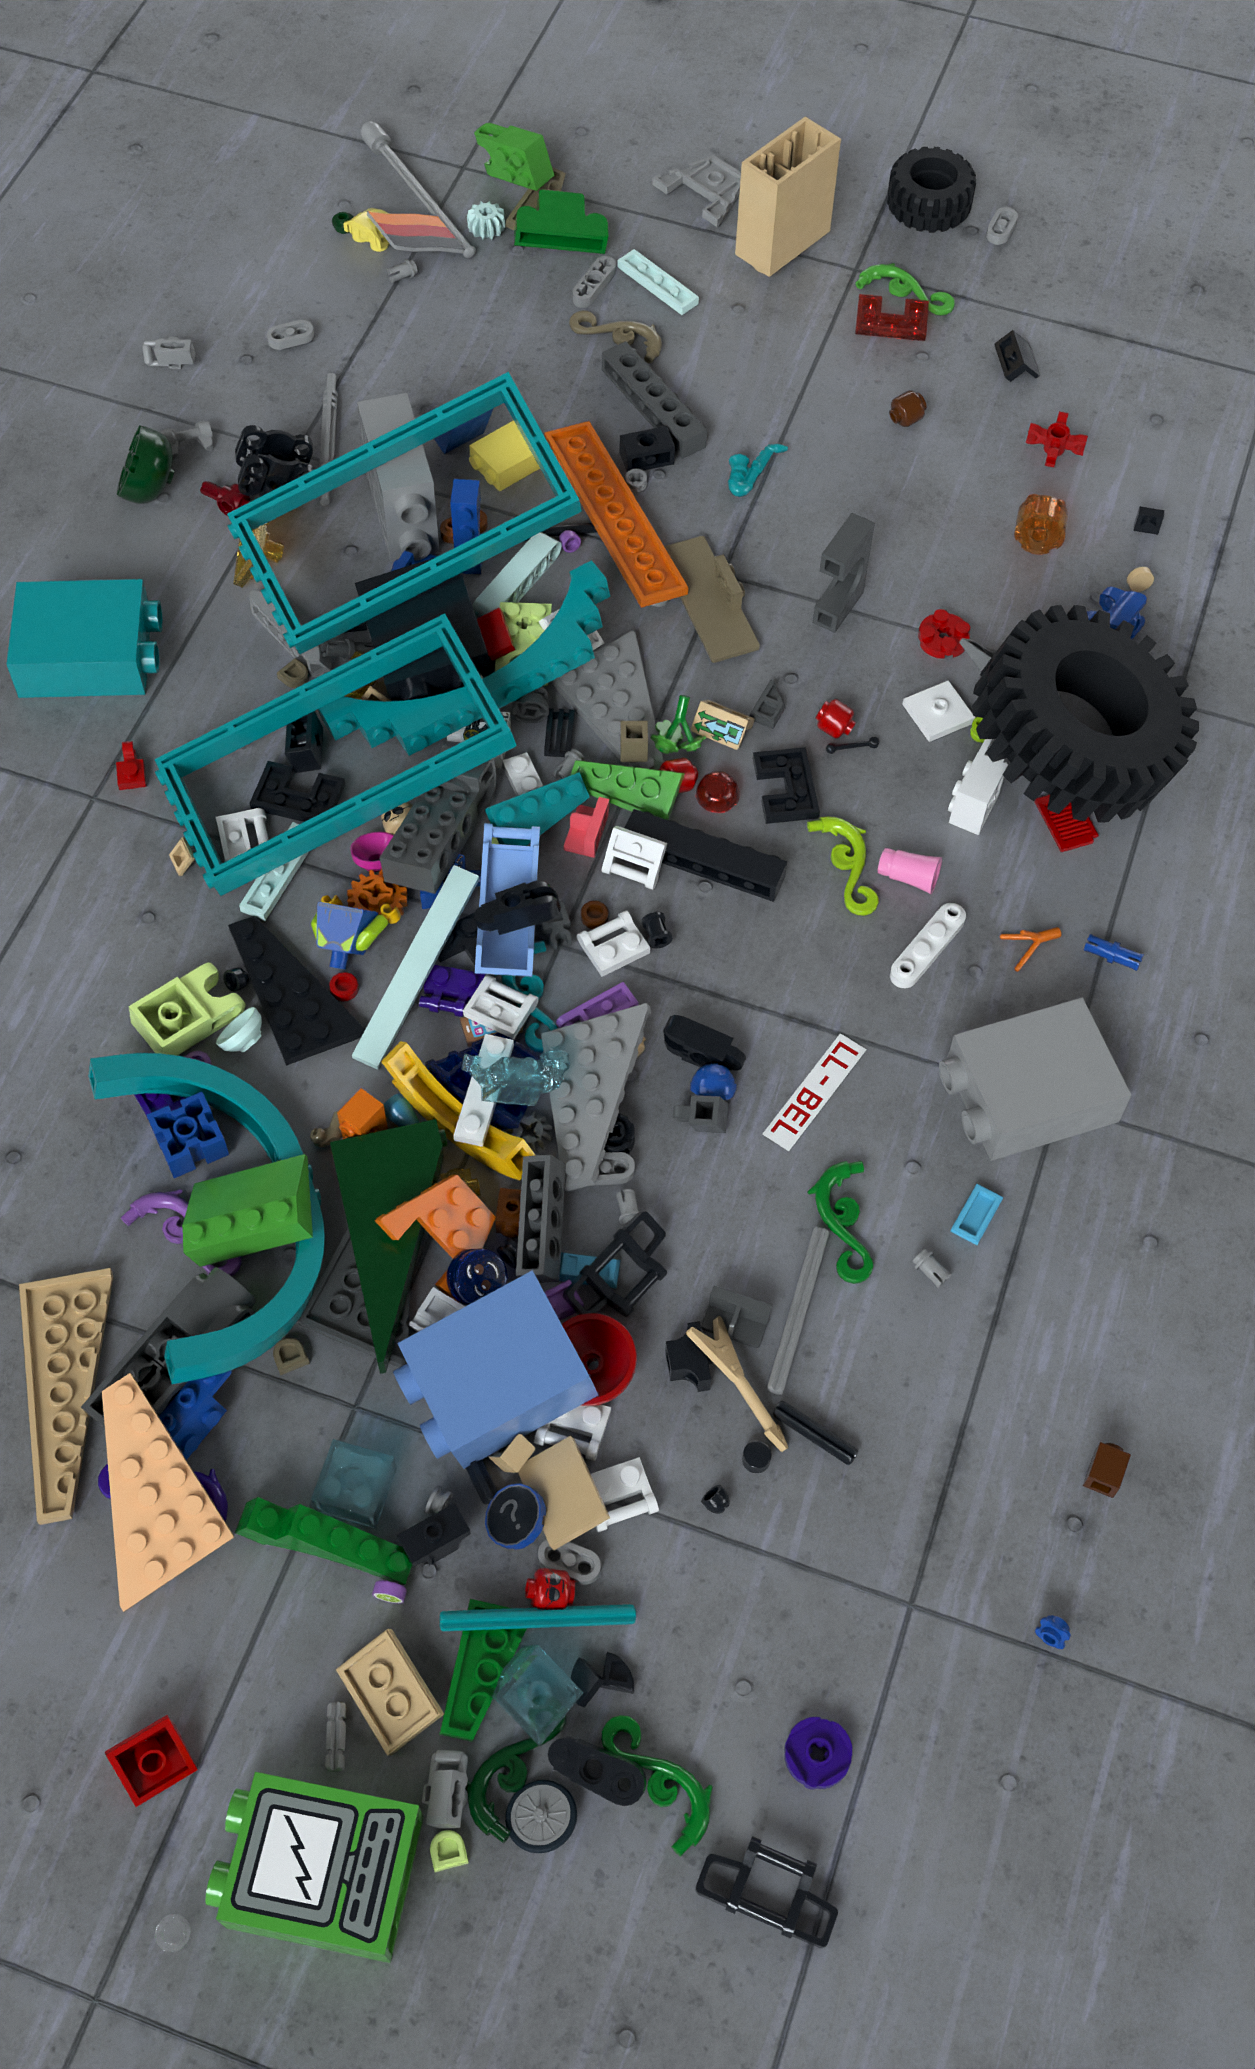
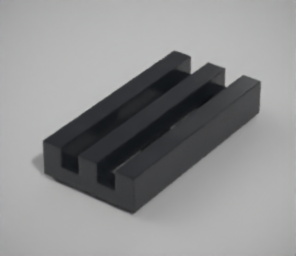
[544,708,575,757]

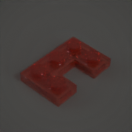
[855,294,929,341]

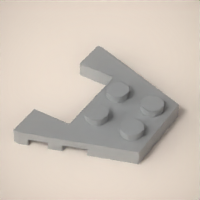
[652,155,741,227]

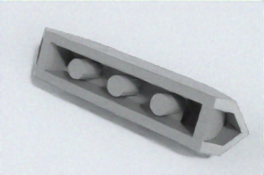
[249,590,332,678]

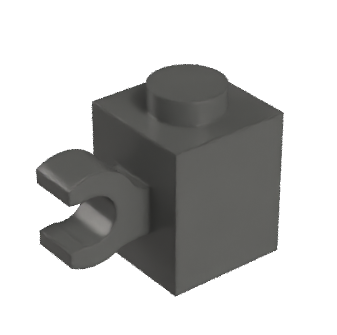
[673,1095,729,1133]

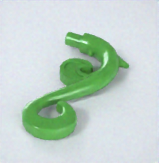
[855,263,955,316]

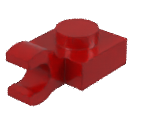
[116,741,147,790]

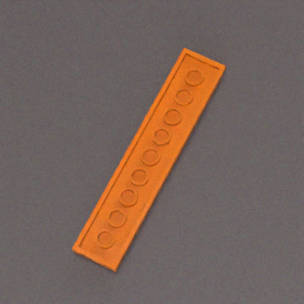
[544,421,688,608]

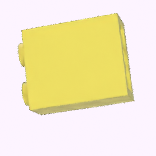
[469,420,540,492]

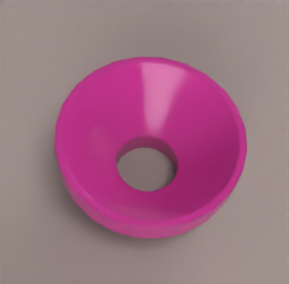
[350,832,394,872]

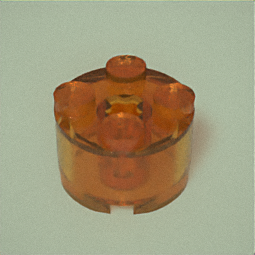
[1014,494,1068,555]

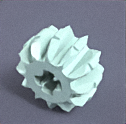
[467,201,506,240]

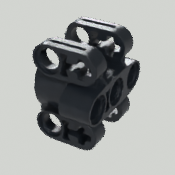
[235,425,315,497]

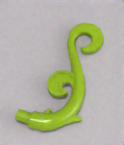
[807,817,879,916]

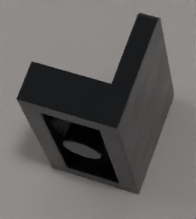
[994,330,1040,382]

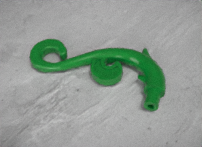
[807,1161,874,1284]
[601,1715,713,1857]

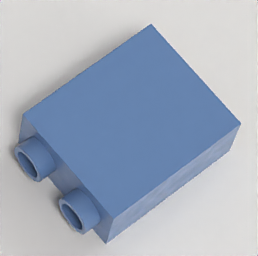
[393,1270,598,1469]

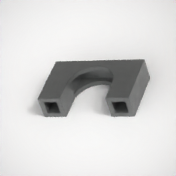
[812,513,875,633]

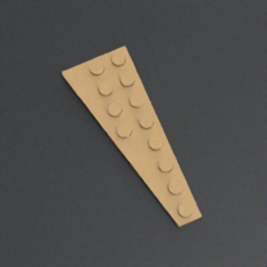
[19,1268,113,1525]

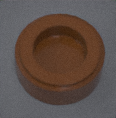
[581,900,609,929]

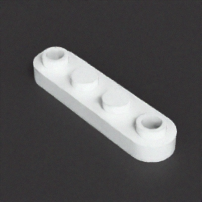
[890,903,966,988]

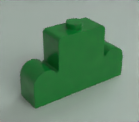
[514,189,608,254]

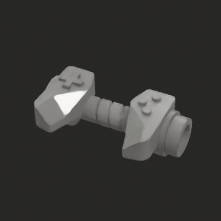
[160,421,214,459]

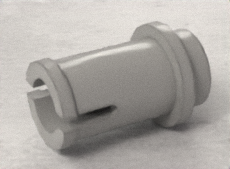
[386,259,418,283]
[553,749,585,781]
[616,1189,641,1229]
[912,1249,952,1288]

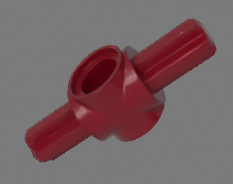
[200,481,251,516]

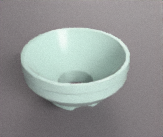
[216,1007,262,1052]

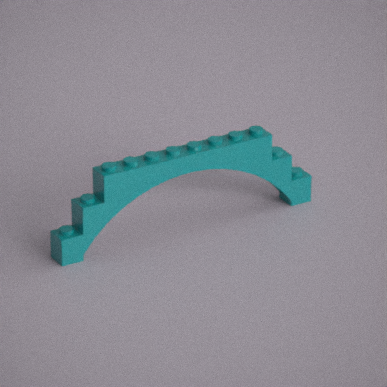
[318,560,611,756]

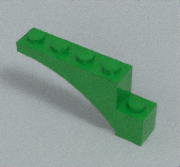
[235,1497,412,1585]

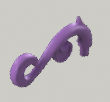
[121,1189,242,1276]

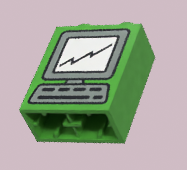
[205,1772,424,1963]

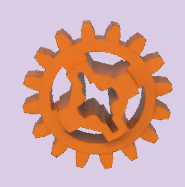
[347,869,408,916]

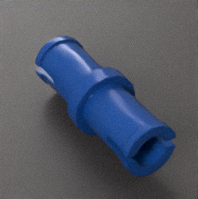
[1084,934,1144,971]

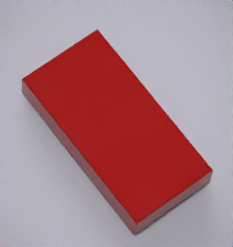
[477,608,516,661]

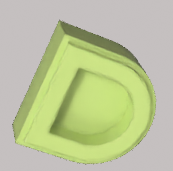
[430,1830,469,1872]

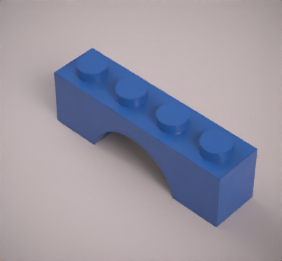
[450,479,483,574]

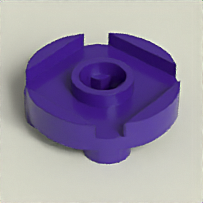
[784,1717,853,1790]

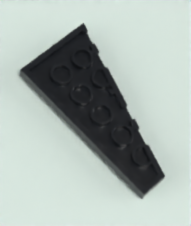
[228,916,365,1066]

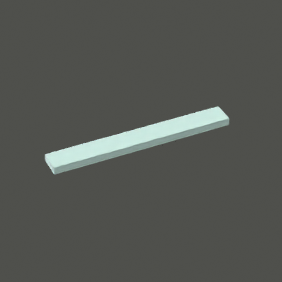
[352,865,479,1070]

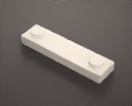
[453,1034,514,1147]

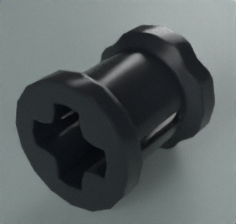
[642,911,673,949]

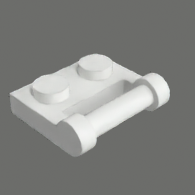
[216,808,269,862]
[602,826,667,890]
[577,911,650,977]
[463,974,539,1039]
[534,1405,611,1461]
[591,1457,659,1532]

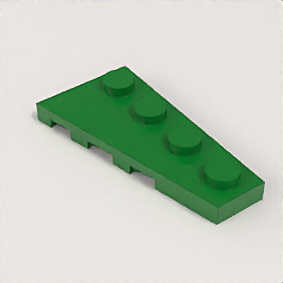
[439,1599,527,1742]

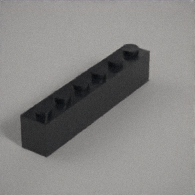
[624,809,787,902]

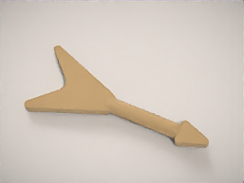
[686,1316,788,1452]

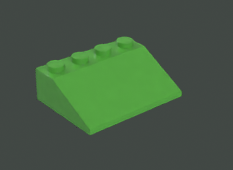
[182,1154,313,1267]

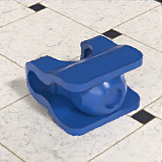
[1087,587,1147,640]

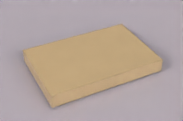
[518,1435,610,1550]
[336,1629,444,1756]

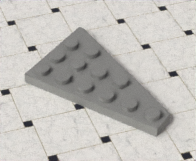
[551,630,664,770]
[541,1003,651,1192]

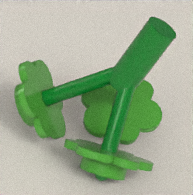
[650,695,706,754]

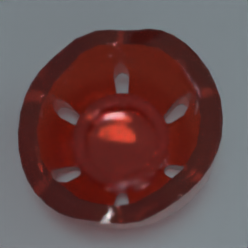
[696,771,740,813]

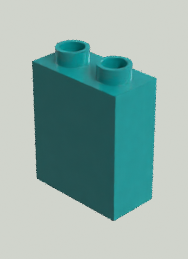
[6,579,163,698]

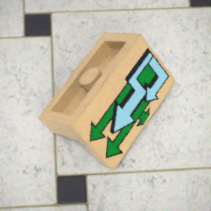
[691,700,755,750]

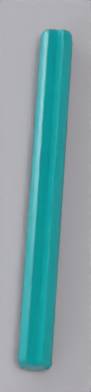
[439,1604,636,1631]

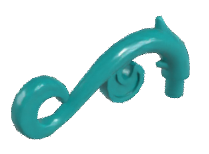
[495,941,558,1053]

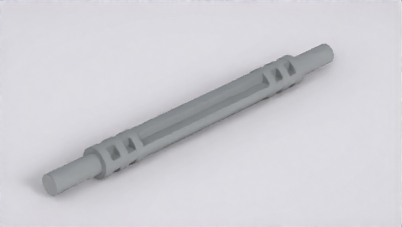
[319,373,338,506]

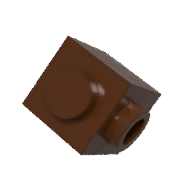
[495,1188,521,1238]
[1083,1442,1131,1498]

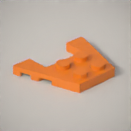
[375,1175,496,1303]

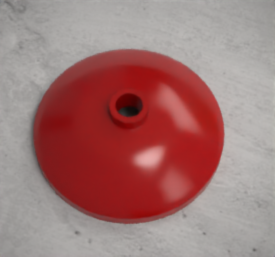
[562,1313,637,1406]

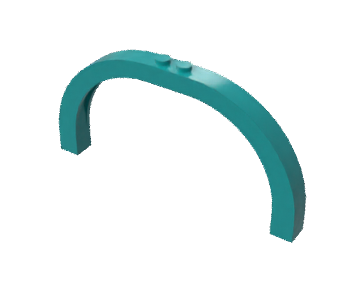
[88,1053,325,1384]

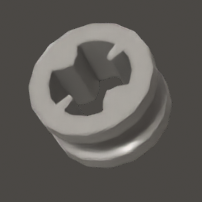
[625,469,647,493]
[425,1486,453,1514]

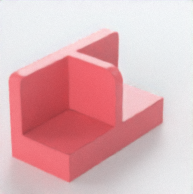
[564,797,609,858]

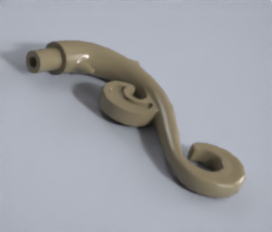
[569,311,662,363]

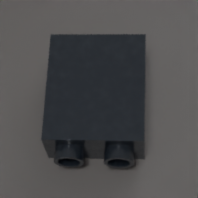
[355,556,494,701]

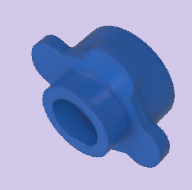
[1035,1615,1071,1649]

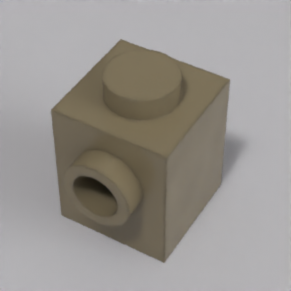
[620,721,648,762]

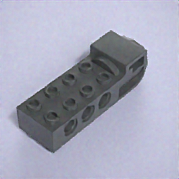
[380,745,496,894]
[81,1267,256,1429]

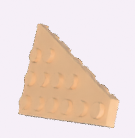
[102,1373,235,1612]

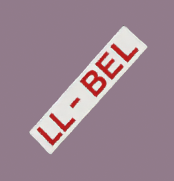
[762,1033,867,1151]

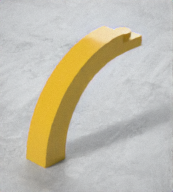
[381,1041,536,1180]

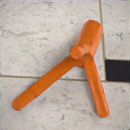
[1000,927,1061,972]

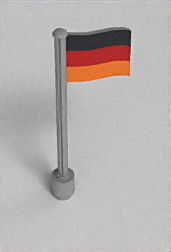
[361,121,476,258]

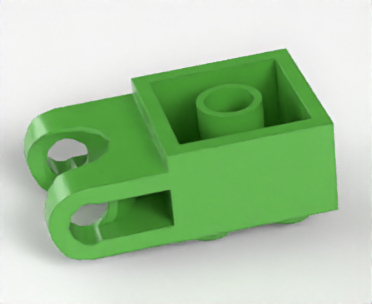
[474,123,555,191]

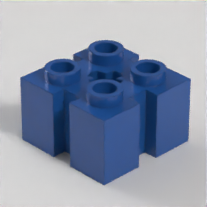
[146,1092,229,1178]

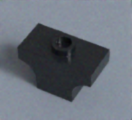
[665,1321,713,1392]
[397,1503,471,1567]

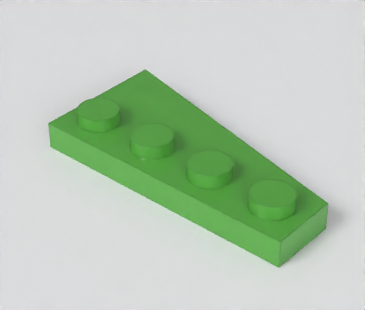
[570,760,685,820]

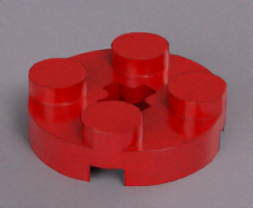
[918,609,970,659]

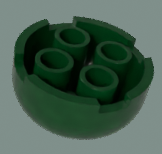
[117,425,175,504]

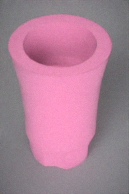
[878,848,942,894]

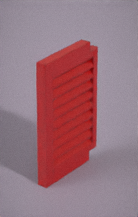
[1035,795,1099,852]

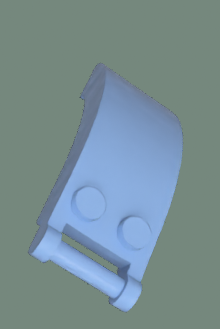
[475,823,540,977]

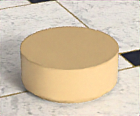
[1127,567,1154,592]

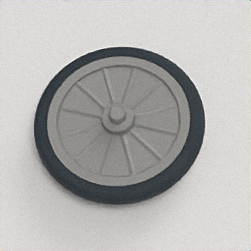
[505,1780,577,1853]

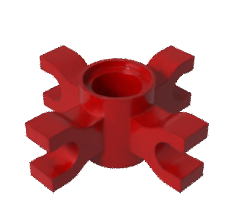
[1026,411,1088,468]

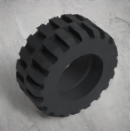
[887,146,976,233]

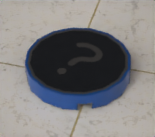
[485,1483,546,1550]

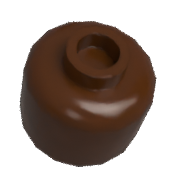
[889,390,927,427]

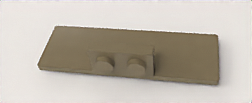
[664,536,760,663]

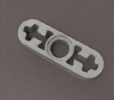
[572,256,616,308]

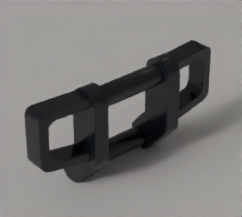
[563,1211,667,1317]
[695,1836,838,1948]

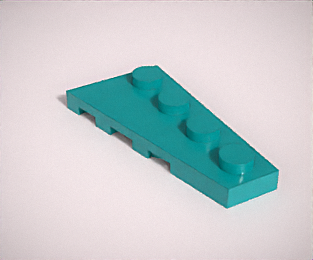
[485,772,590,846]

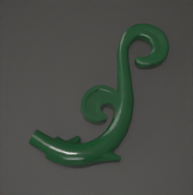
[465,1696,566,1843]

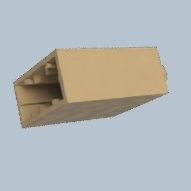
[735,117,841,277]

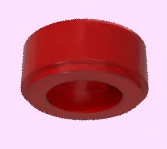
[329,972,359,1002]

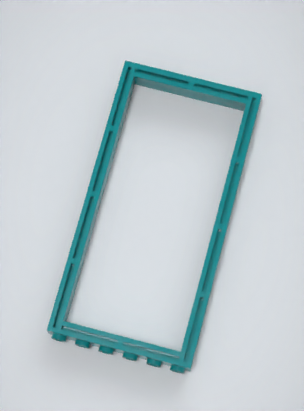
[227,372,582,654]
[154,613,517,896]

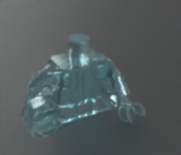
[461,1050,570,1106]

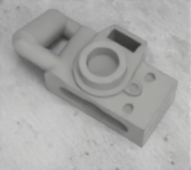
[142,337,196,369]
[422,1749,468,1829]

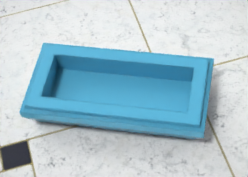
[950,1184,1003,1245]
[559,1252,621,1289]

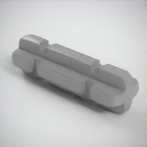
[325,1702,347,1772]

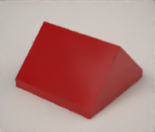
[105,1715,198,1807]

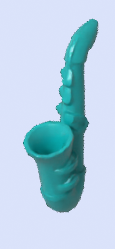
[728,443,788,497]

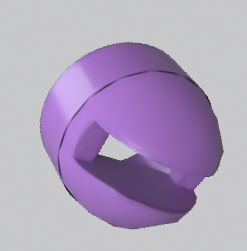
[559,530,581,553]

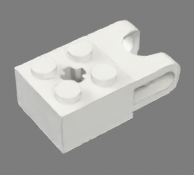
[948,739,1008,835]

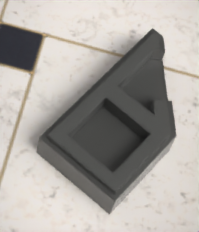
[750,680,785,729]

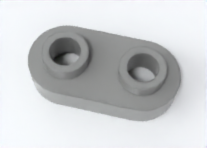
[986,207,1018,245]
[267,320,314,350]
[590,1152,635,1186]
[538,1539,601,1585]

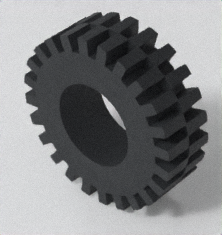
[972,605,1199,823]

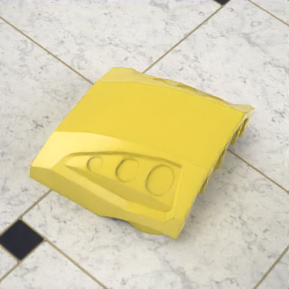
[343,208,390,252]

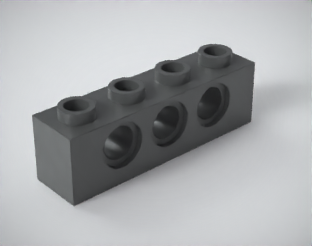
[516,1155,566,1283]

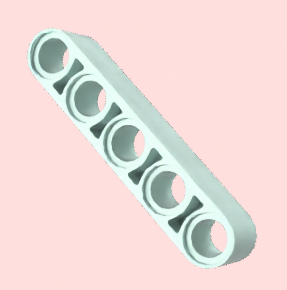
[472,532,562,619]

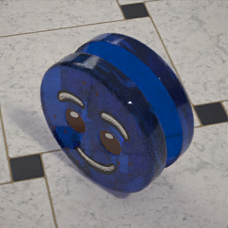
[447,1249,508,1305]

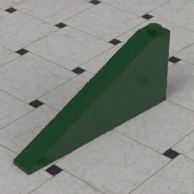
[330,1119,448,1374]

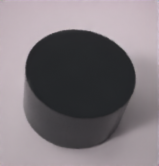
[742,1441,772,1473]

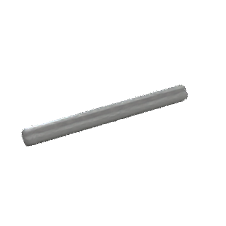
[767,1227,829,1395]

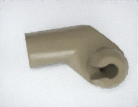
[310,1111,342,1148]

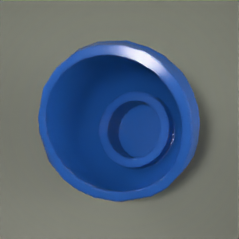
[690,1064,737,1100]

